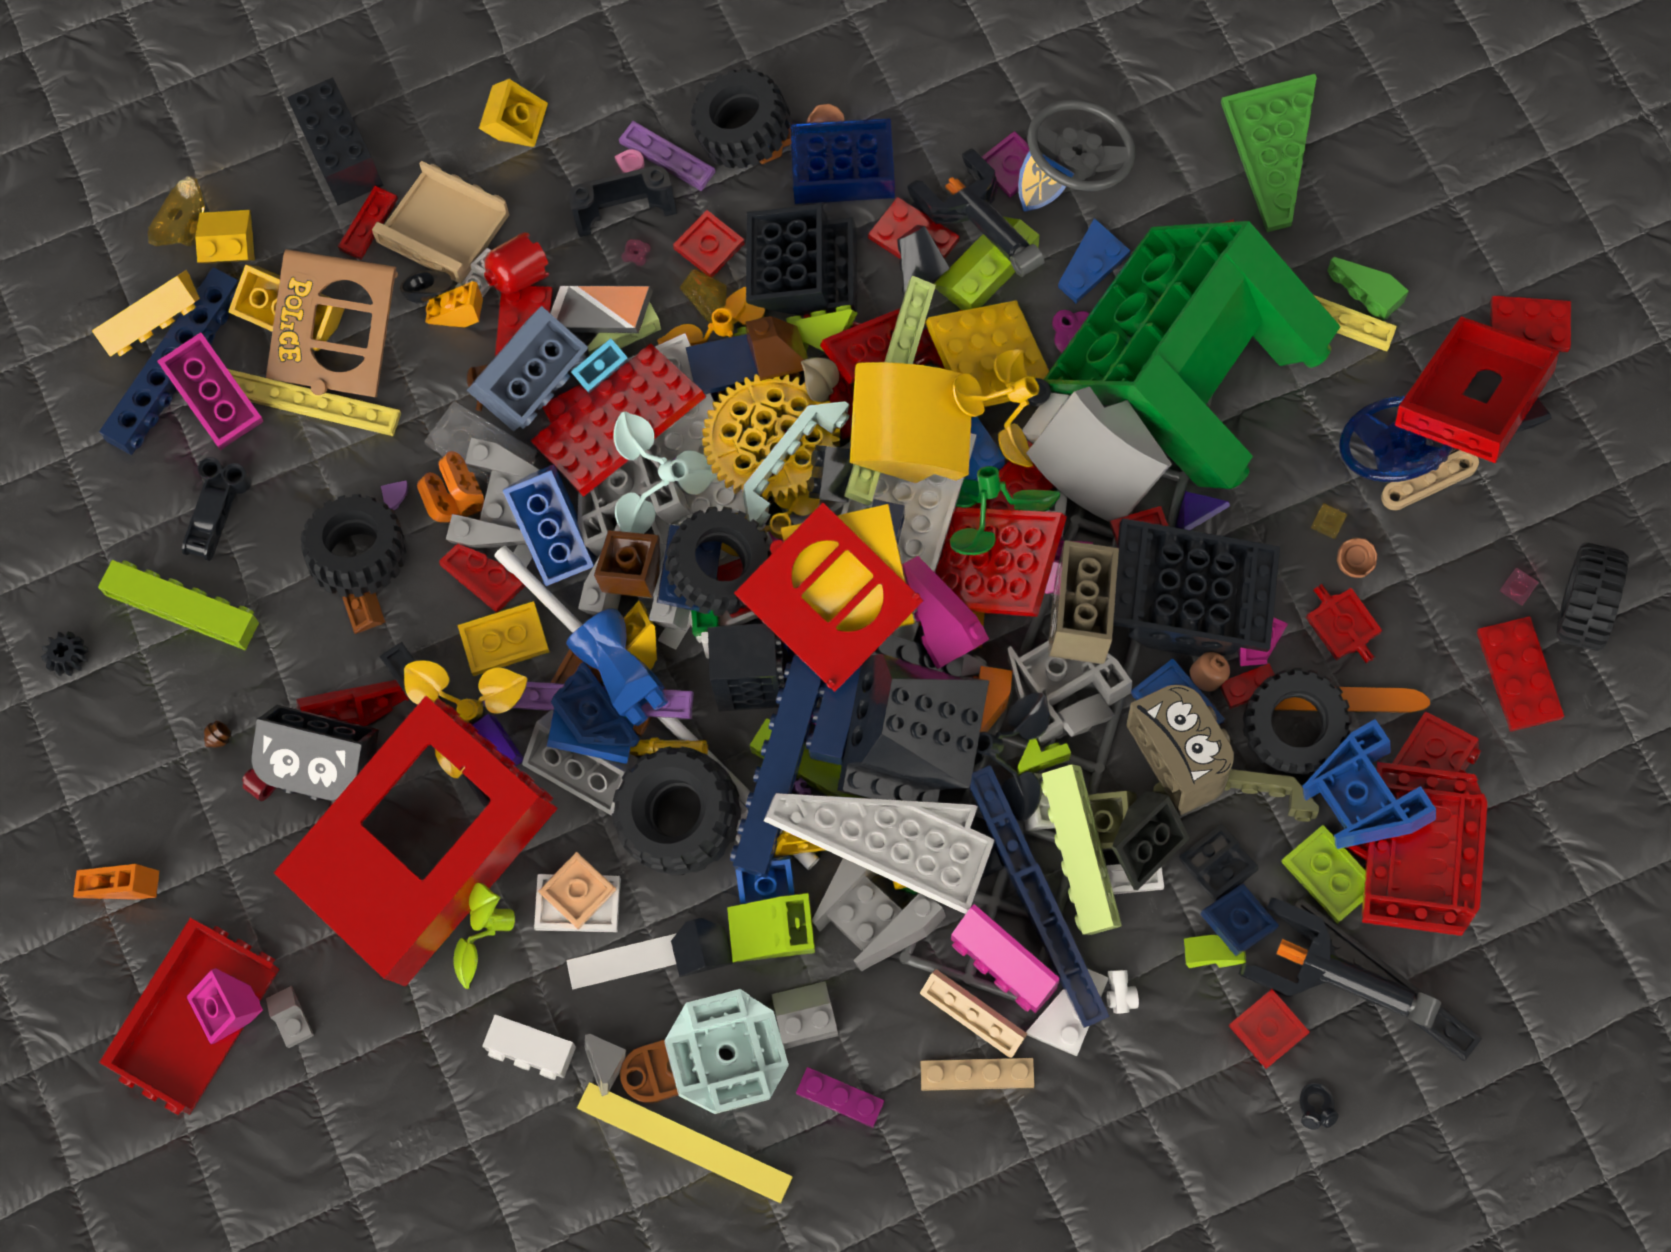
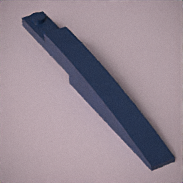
[970,765,1110,1028]

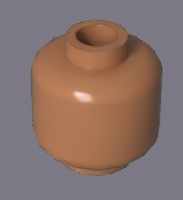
[1190,652,1230,692]

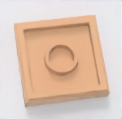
[538,852,617,930]

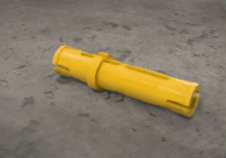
[629,737,708,756]

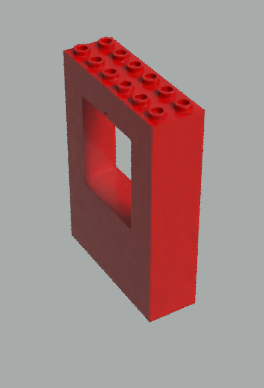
[274,696,558,987]

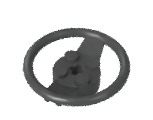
[1027,99,1136,191]

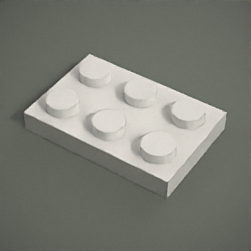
[534,874,621,932]

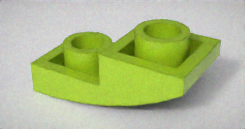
[1184,935,1246,968]

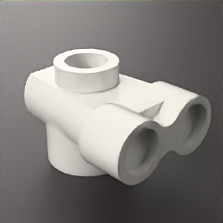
[1107,970,1139,1014]

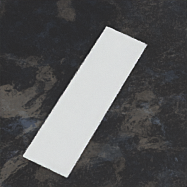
[566,933,677,990]

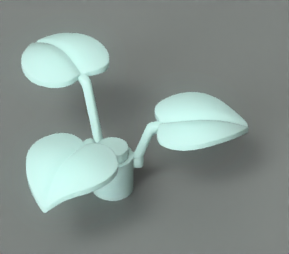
[614,411,718,534]

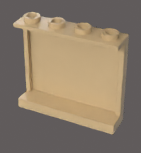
[372,161,509,284]

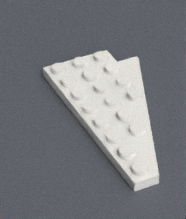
[764,793,994,914]

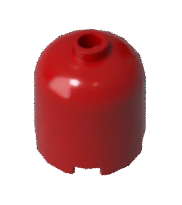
[484,232,549,294]

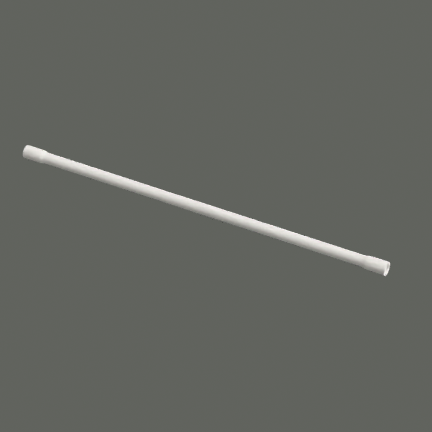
[495,546,820,870]

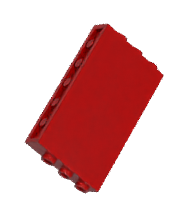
[99,917,280,1115]

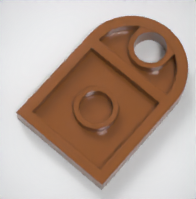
[620,1040,679,1103]

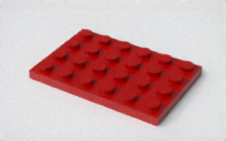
[530,344,706,497]
[935,507,1067,617]

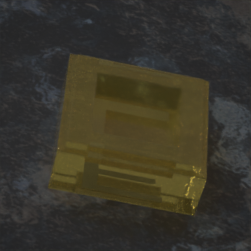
[1311,503,1347,539]

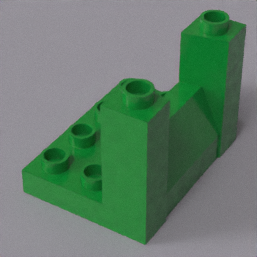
[1043,221,1341,489]

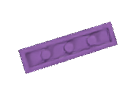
[619,121,715,191]

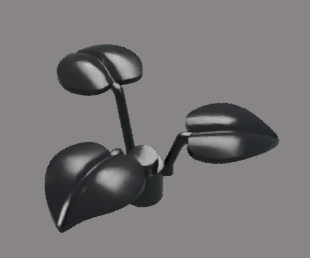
[974,693,1050,821]

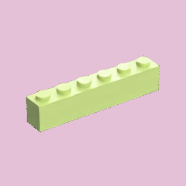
[1041,764,1122,935]

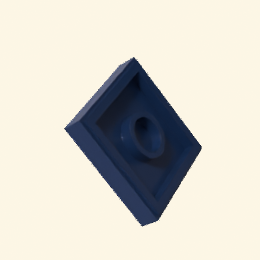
[1200,884,1279,956]

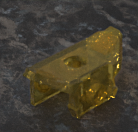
[148,176,205,247]

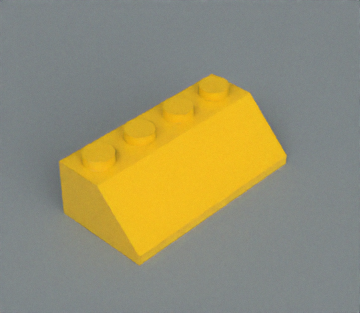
[228,265,345,351]
[92,270,200,356]

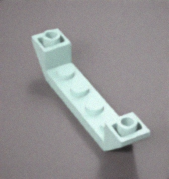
[743,401,849,527]

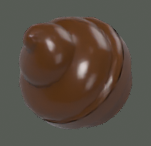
[204,720,231,747]

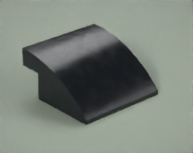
[746,204,858,316]

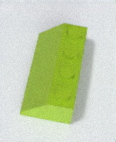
[934,216,1040,310]

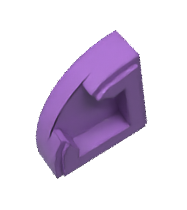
[381,480,408,511]

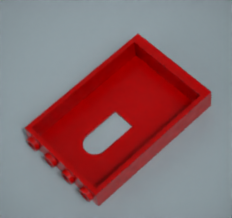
[1395,316,1560,463]

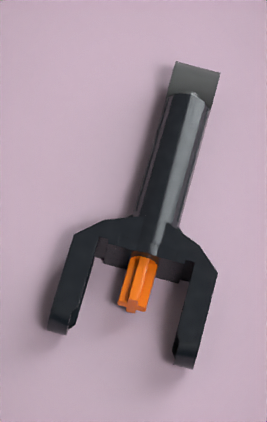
[907,148,1045,277]
[1238,897,1442,1029]

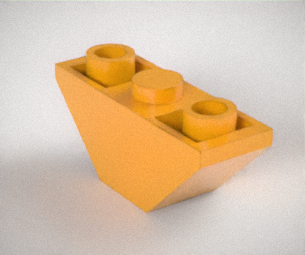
[425,281,483,328]

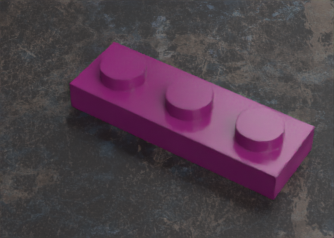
[796,1067,885,1128]

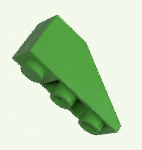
[1327,257,1409,321]

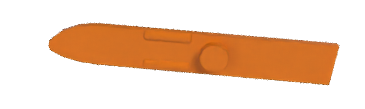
[1274,687,1430,713]

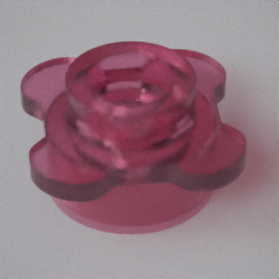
[622,239,650,266]

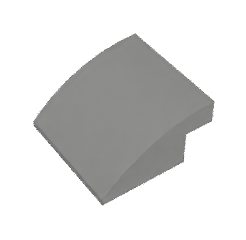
[1026,387,1172,522]

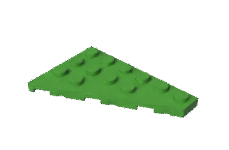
[1221,74,1317,232]

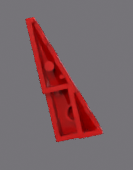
[296,680,409,726]

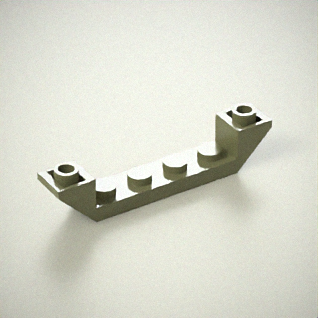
[1152,769,1319,822]

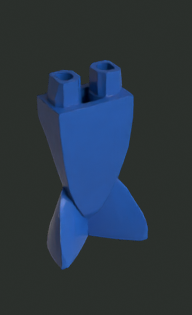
[566,608,668,726]

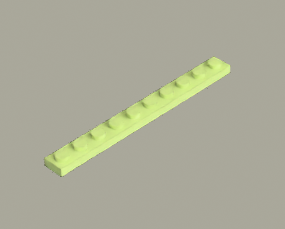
[844,276,936,506]

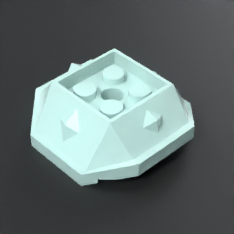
[664,989,789,1114]

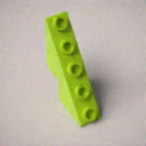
[733,305,858,351]

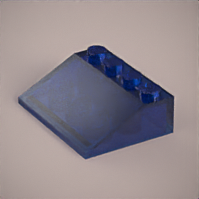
[791,118,895,204]

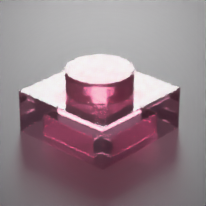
[1500,568,1539,606]

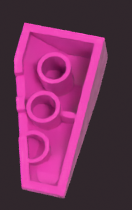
[902,556,990,669]

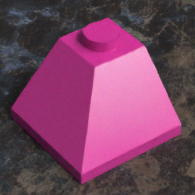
[187,969,263,1044]

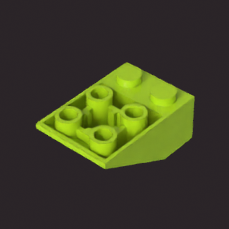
[727,893,815,962]

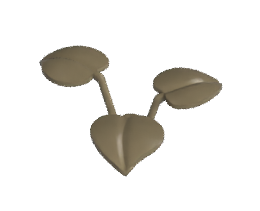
[801,357,848,448]

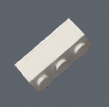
[483,1015,576,1080]

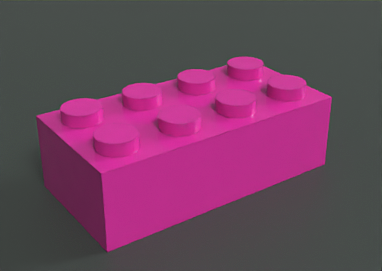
[157,332,264,450]

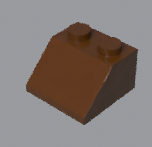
[594,530,660,598]

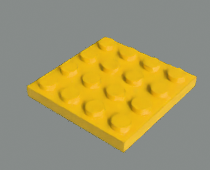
[925,300,1049,407]

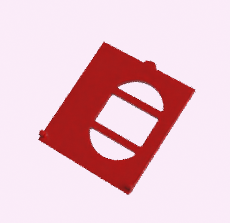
[734,502,924,692]

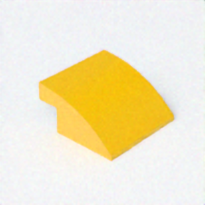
[850,362,971,483]
[781,504,915,632]

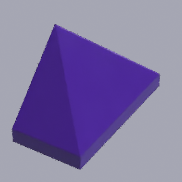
[1176,491,1230,530]

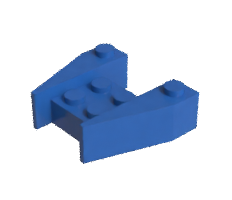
[1302,719,1436,849]

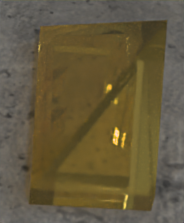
[680,269,726,323]

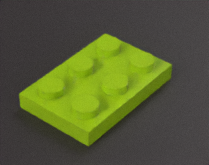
[1281,825,1366,924]

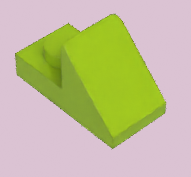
[1017,739,1071,776]

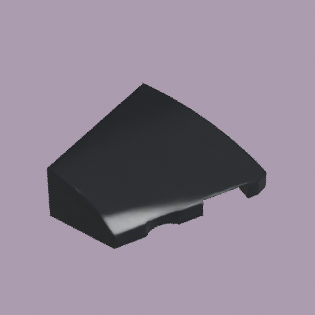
[897,225,950,295]

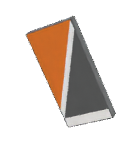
[550,286,653,333]

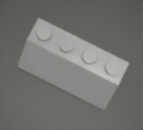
[522,710,639,816]

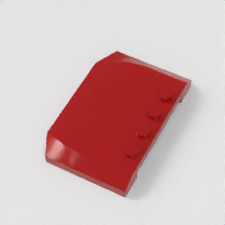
[1362,762,1488,936]

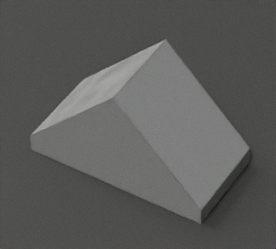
[584,1034,626,1096]

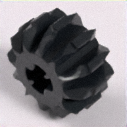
[41,631,89,676]

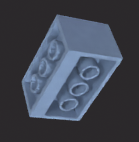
[467,306,588,431]

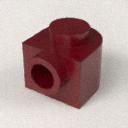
[242,769,277,801]

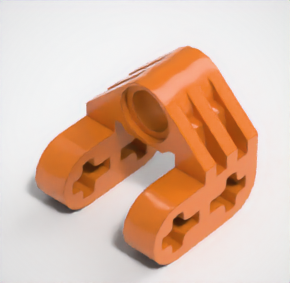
[417,451,484,522]

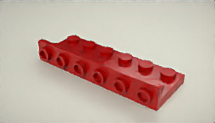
[1345,711,1481,861]

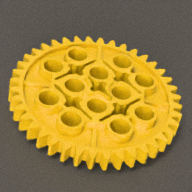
[702,374,840,503]

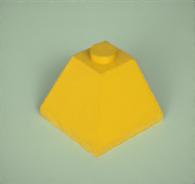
[624,601,657,670]

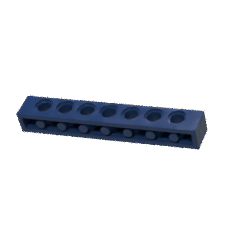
[99,267,239,455]

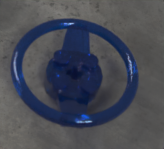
[1339,396,1453,482]

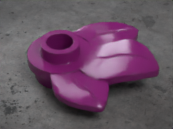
[1052,310,1090,353]

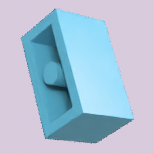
[571,338,629,393]

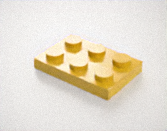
[458,601,550,676]

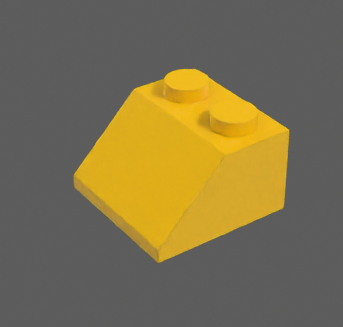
[479,79,548,147]
[195,210,255,264]

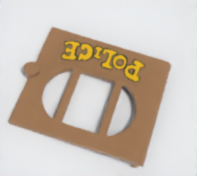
[266,249,398,397]

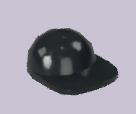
[400,270,453,304]

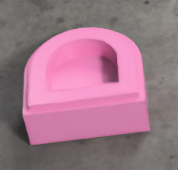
[614,149,645,173]

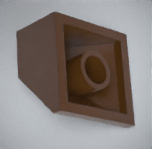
[746,316,808,381]

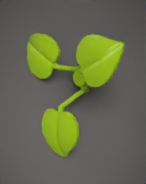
[454,883,515,989]

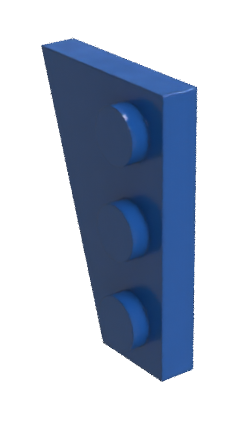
[1058,218,1131,303]

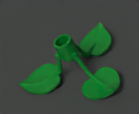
[950,466,1060,555]

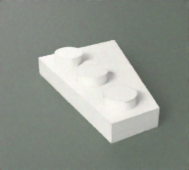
[1026,969,1108,1056]

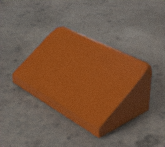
[342,592,385,634]

